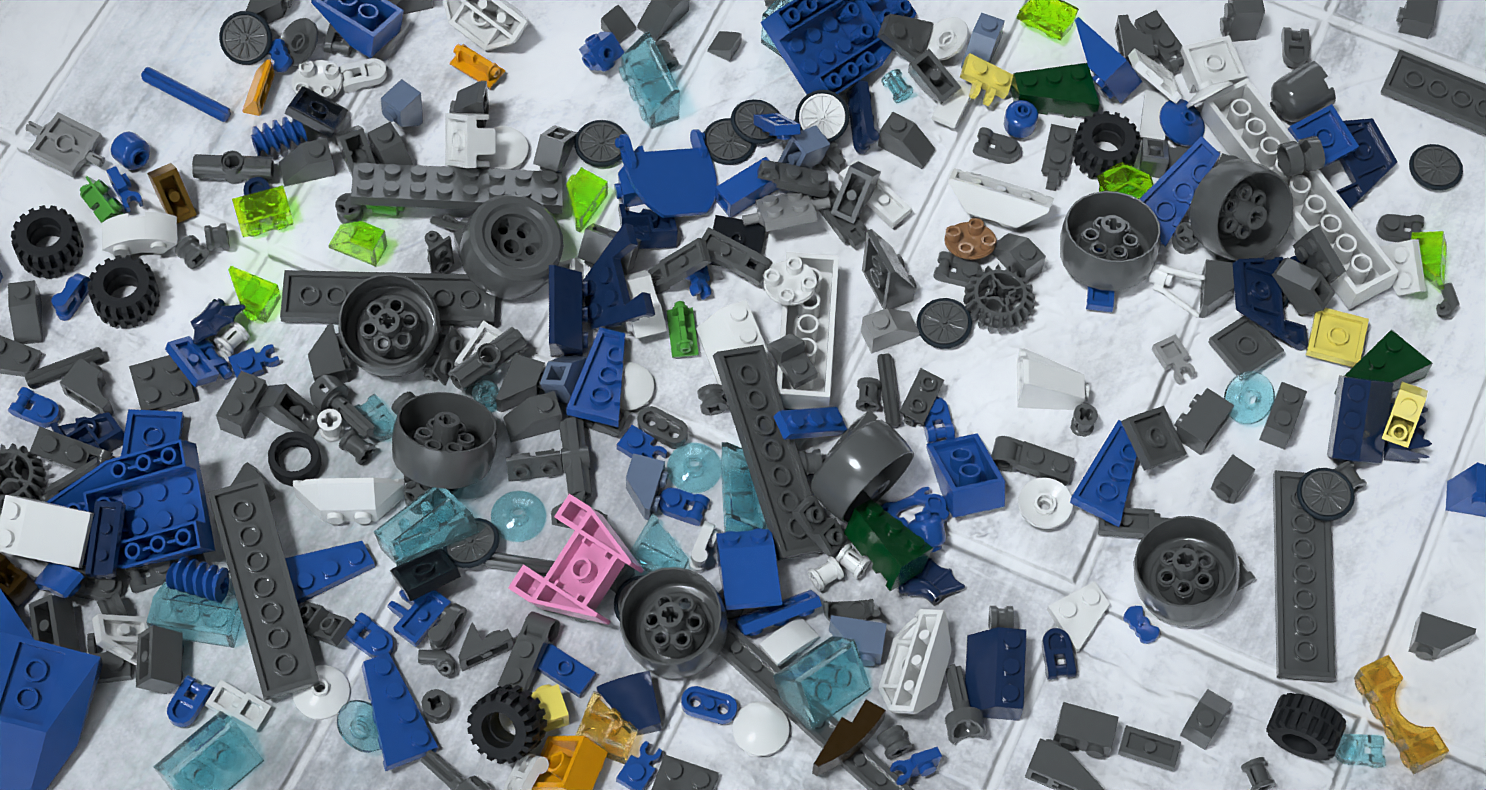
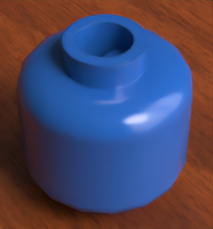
[1003,100,1038,138]
[111,131,150,170]
[908,511,947,553]

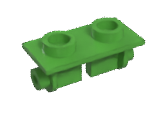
[80,176,124,223]
[666,301,699,358]

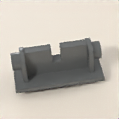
[424,231,454,273]
[423,326,464,385]
[899,368,944,426]
[506,448,563,481]

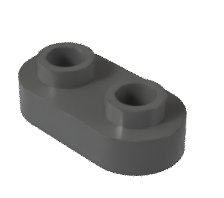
[637,406,688,448]

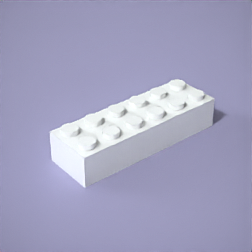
[776,252,839,409]

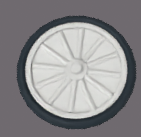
[795,90,850,143]

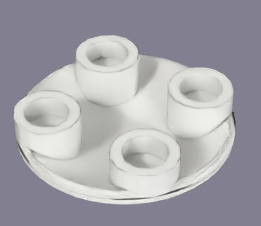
[292,60,343,100]
[478,126,528,170]
[764,257,817,306]
[620,362,654,411]
[732,702,789,757]

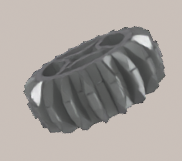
[963,264,1035,334]
[0,443,47,514]

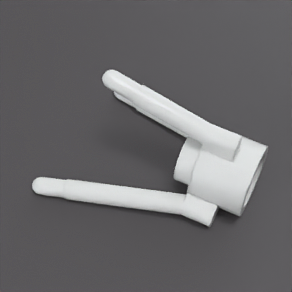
[1149,262,1205,317]

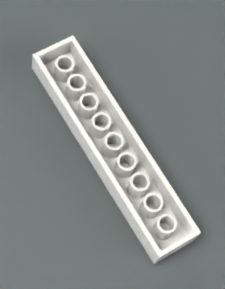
[1200,78,1399,310]

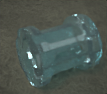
[881,69,913,103]

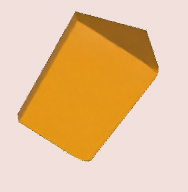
[242,59,275,116]

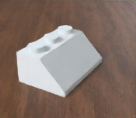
[696,300,775,398]

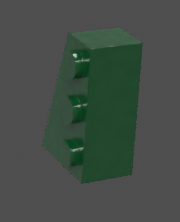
[1010,63,1100,118]
[1334,329,1433,395]
[844,499,933,591]

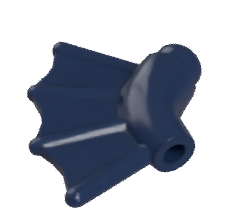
[190,298,246,344]
[897,558,965,605]

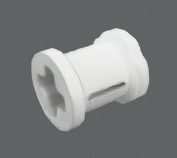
[214,321,250,356]
[317,409,344,442]
[835,544,871,579]
[807,556,844,592]

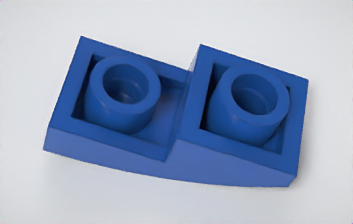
[34,562,85,598]

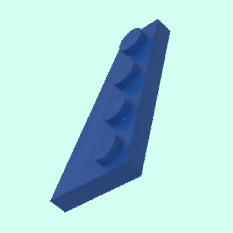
[1139,136,1220,247]
[566,327,625,427]
[1070,420,1137,527]
[285,541,375,604]
[362,652,438,772]

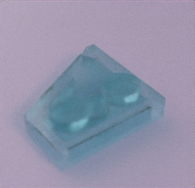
[630,514,689,572]

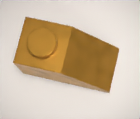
[147,163,197,224]

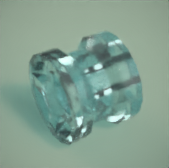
[472,380,499,413]

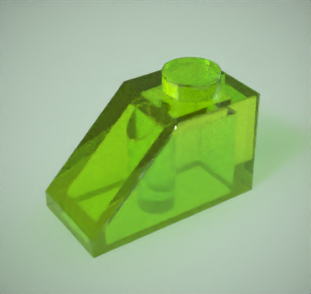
[1097,162,1154,199]
[566,167,608,233]
[328,221,388,267]
[1411,231,1447,290]
[228,266,281,323]

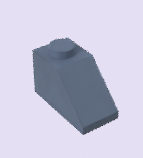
[961,12,1005,68]
[381,79,423,127]
[778,125,830,169]
[829,615,887,666]

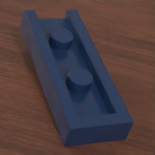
[85,501,126,579]

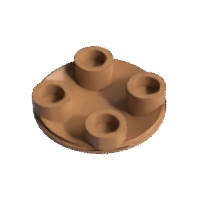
[944,218,997,260]

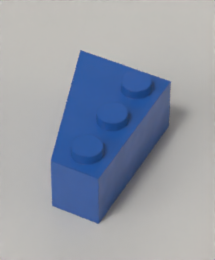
[1445,462,1486,517]

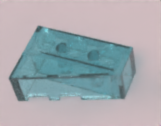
[374,487,479,566]

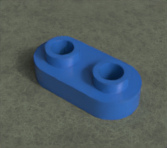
[681,686,737,724]

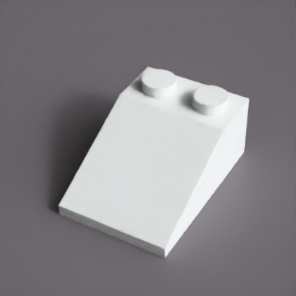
[0,495,94,568]

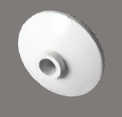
[924,17,969,61]
[1186,79,1234,108]
[1018,478,1073,529]
[293,665,350,720]

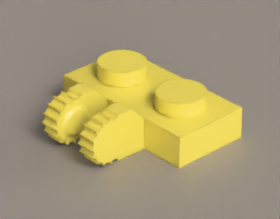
[959,53,1013,106]

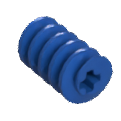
[251,117,308,156]
[166,556,229,603]

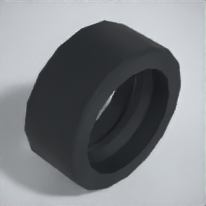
[268,431,322,486]

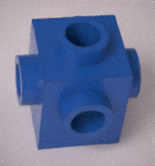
[579,32,625,72]

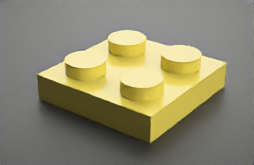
[1306,308,1369,367]

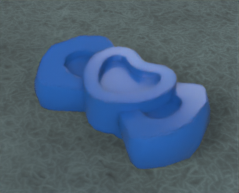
[268,39,293,72]
[1123,606,1160,644]

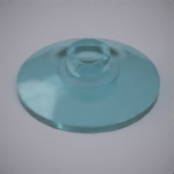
[1224,371,1275,425]
[667,443,721,493]
[491,491,546,542]
[336,700,380,753]

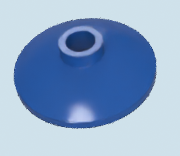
[1159,99,1205,146]

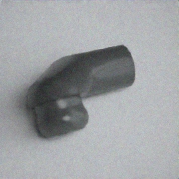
[1436,283,1460,318]
[418,649,456,676]

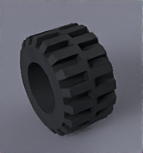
[1072,111,1141,182]
[11,205,84,278]
[87,255,160,329]
[467,684,547,764]
[1266,693,1346,761]

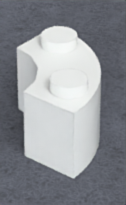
[101,212,177,258]
[624,270,667,339]

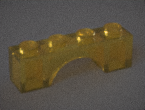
[1354,655,1449,775]

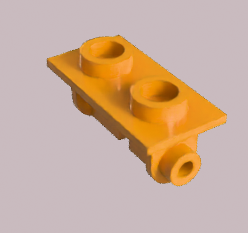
[449,44,505,89]

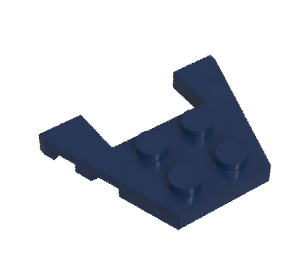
[1336,118,1398,209]
[583,223,655,331]
[1232,256,1308,351]

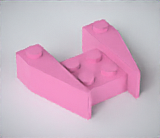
[508,494,644,625]

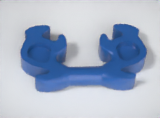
[881,487,950,528]

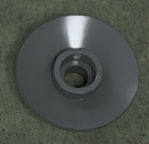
[280,18,319,66]

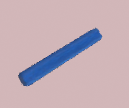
[141,67,231,122]

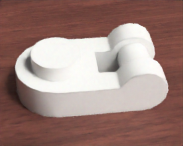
[339,58,387,93]
[689,521,719,573]
[503,753,549,790]

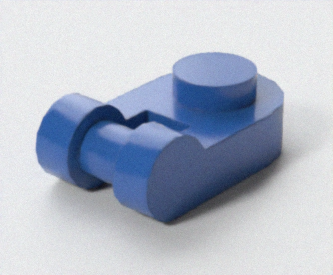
[51,273,91,321]
[8,387,61,428]
[923,396,955,443]
[659,487,710,526]
[344,612,394,658]
[167,675,214,727]

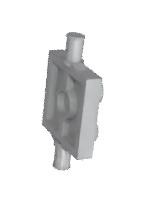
[25,112,105,177]
[742,191,831,232]

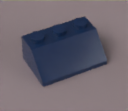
[549,265,588,357]
[1327,375,1394,463]
[965,627,1026,721]

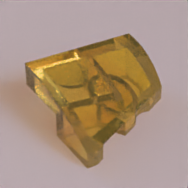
[575,691,638,764]

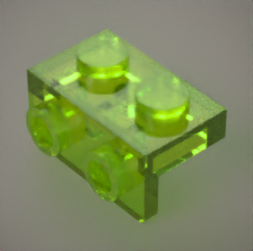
[1016,0,1079,41]
[232,186,294,237]

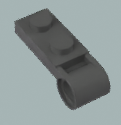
[991,436,1075,486]
[497,611,560,692]

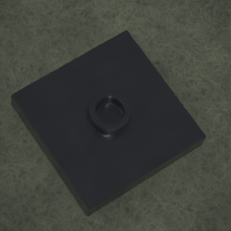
[284,86,348,138]
[709,215,766,270]
[390,546,461,602]

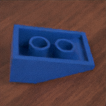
[311,0,404,58]
[1075,17,1142,103]
[926,433,1005,518]
[716,528,782,610]

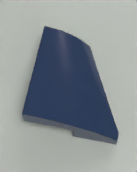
[618,204,678,249]
[50,412,124,463]
[596,671,661,736]

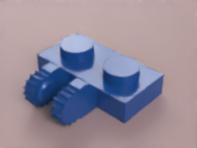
[388,590,452,647]

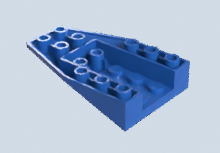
[760,0,917,95]
[45,439,216,569]
[0,631,103,790]

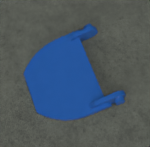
[615,129,717,218]

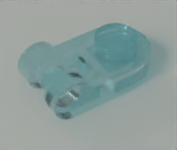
[354,394,395,441]
[1334,734,1386,768]

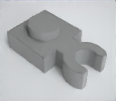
[1151,334,1195,383]

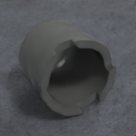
[1270,61,1336,123]

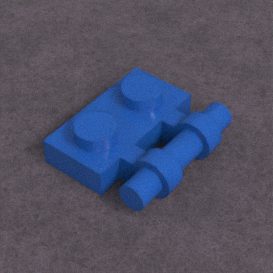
[165,336,232,387]

